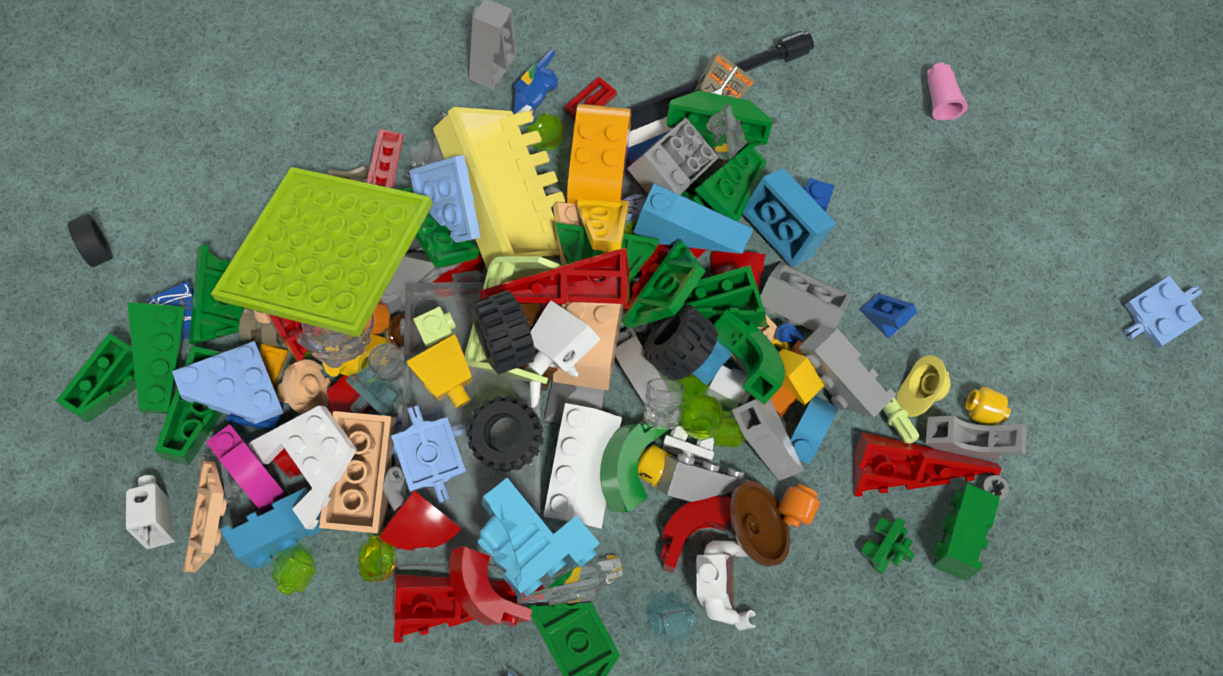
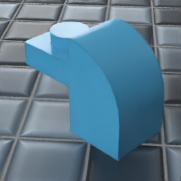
[693,340,733,385]
[790,396,839,465]

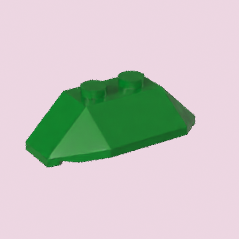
[666,91,773,153]

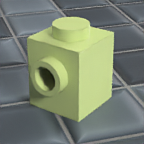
[414,307,456,348]

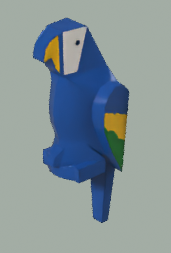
[513,49,558,126]

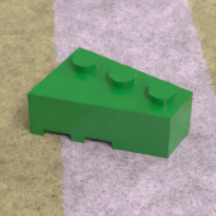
[684,265,767,327]
[55,333,137,423]
[931,483,1000,581]

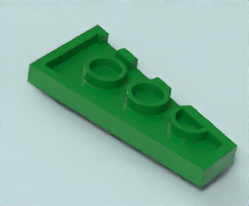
[695,144,767,222]
[398,187,480,269]
[127,302,186,414]

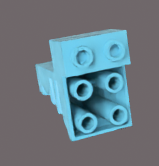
[477,478,600,597]

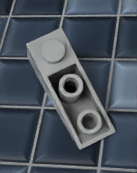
[732,399,804,481]
[657,454,749,502]

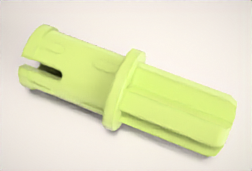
[882,397,919,444]

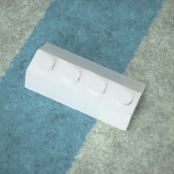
[543,403,622,529]

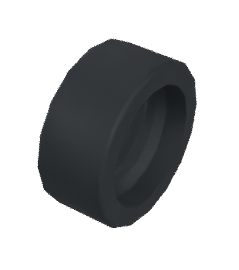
[67,214,112,267]

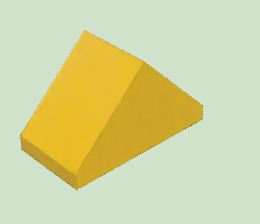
[779,349,824,406]

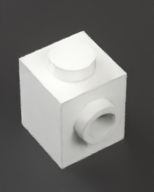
[707,366,750,409]

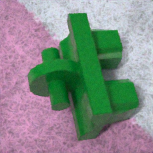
[861,517,915,575]

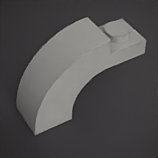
[615,328,677,416]
[926,416,1027,460]

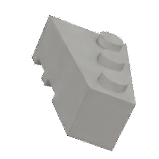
[469,0,517,91]
[799,325,896,417]

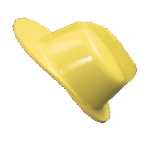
[897,355,951,417]

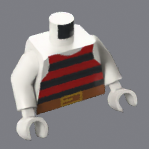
[696,540,756,630]

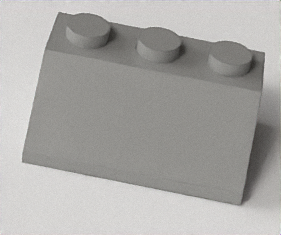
[760,262,853,333]

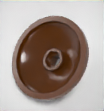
[729,481,790,567]

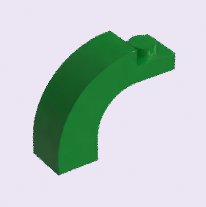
[713,309,785,405]
[600,419,668,512]

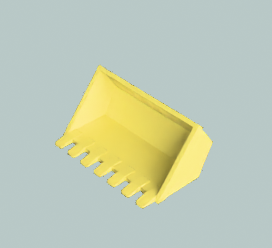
[433,107,566,270]

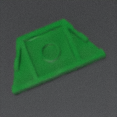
[556,222,659,284]
[621,239,705,328]
[189,244,245,344]
[527,602,620,676]

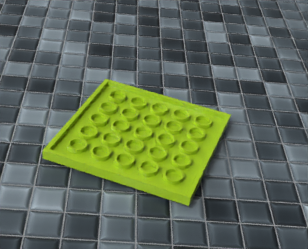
[211,167,433,338]

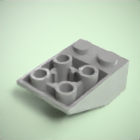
[627,118,719,195]

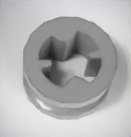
[980,475,1009,502]

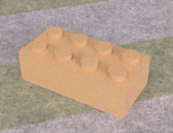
[319,411,397,533]

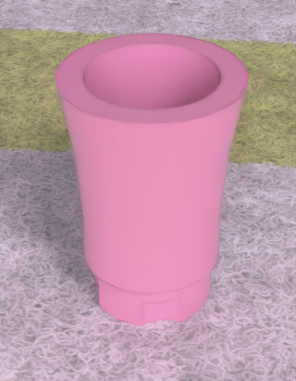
[927,63,968,121]

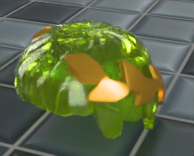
[357,536,396,582]

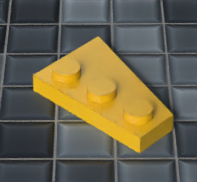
[576,198,629,252]

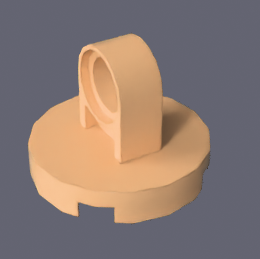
[277,359,331,415]

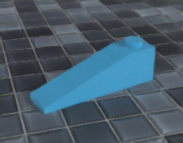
[633,183,754,254]

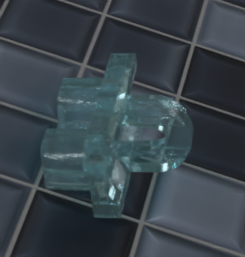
[345,366,400,416]

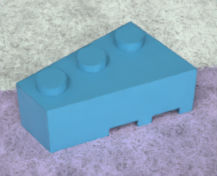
[220,488,323,570]

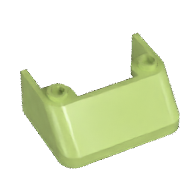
[465,256,562,384]

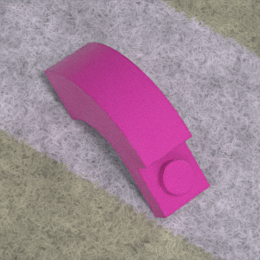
[206,424,287,514]

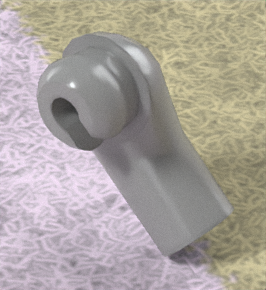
[382,466,406,512]

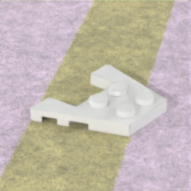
[248,405,357,529]

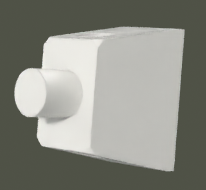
[527,301,600,376]
[126,475,175,549]

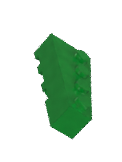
[155,346,223,465]

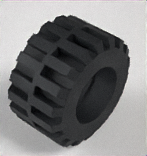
[471,290,535,375]
[643,304,718,381]
[466,396,544,472]

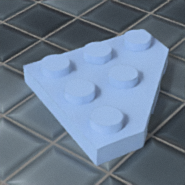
[409,155,481,243]
[172,341,283,424]

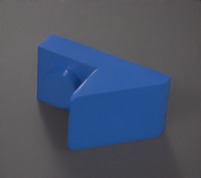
[860,293,918,338]

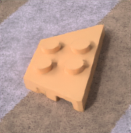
[183,460,226,573]

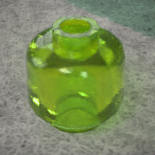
[706,411,747,448]
[272,549,316,595]

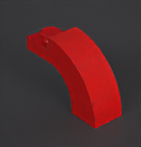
[660,496,731,573]
[449,546,532,626]

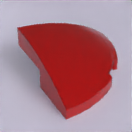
[711,251,765,291]
[379,491,462,551]

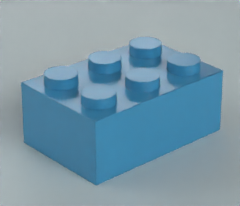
[743,168,837,267]

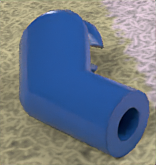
[775,322,804,345]

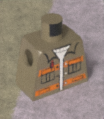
[695,52,756,98]

